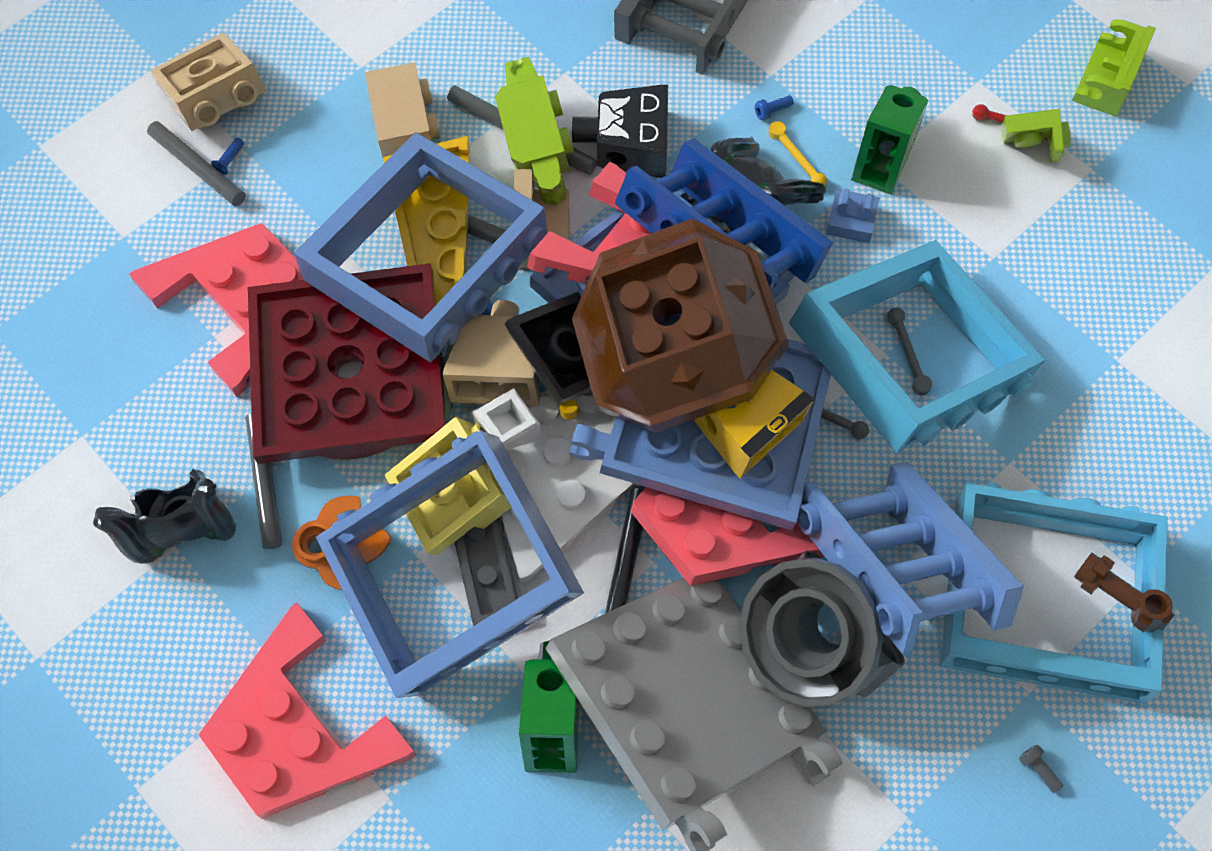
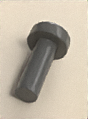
[1019,745,1063,793]

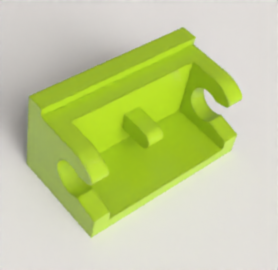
[1072,19,1156,117]

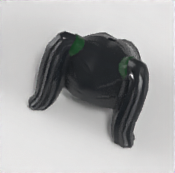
[711,137,826,231]
[93,469,236,564]

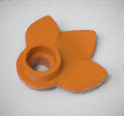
[292,496,391,590]

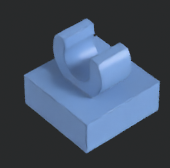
[826,188,880,243]

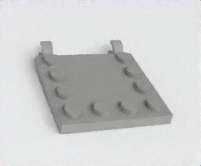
[545,578,843,851]

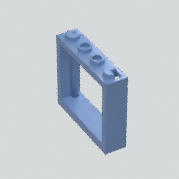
[294,132,547,363]
[316,430,584,698]

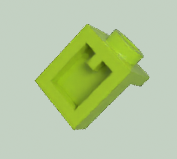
[1001,109,1071,162]

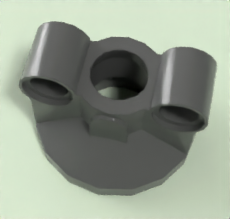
[739,550,905,707]

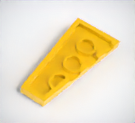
[383,136,470,305]

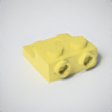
[385,417,511,555]

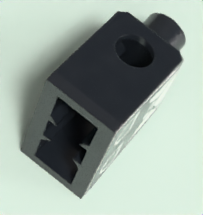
[572,85,668,178]

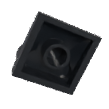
[504,292,593,404]

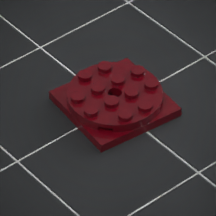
[247,263,447,464]

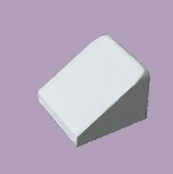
[473,388,541,450]

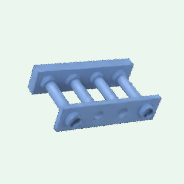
[797,461,1024,655]

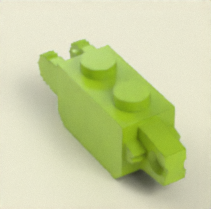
[495,57,574,206]

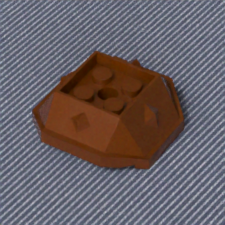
[572,218,789,433]

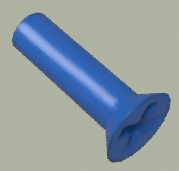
[211,138,244,175]

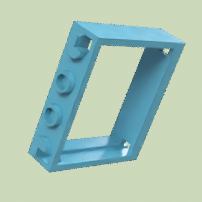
[788,240,1045,453]
[940,482,1168,704]

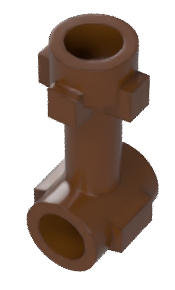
[1074,553,1174,633]

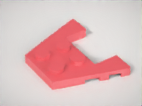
[527,162,652,284]
[129,223,304,397]
[630,487,825,586]
[198,603,416,819]

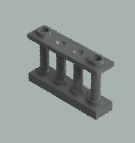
[614,0,748,75]

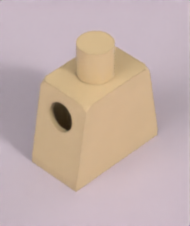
[443,300,539,406]

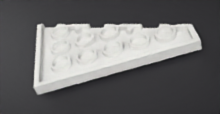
[471,390,638,584]

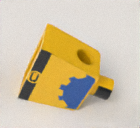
[694,369,815,479]

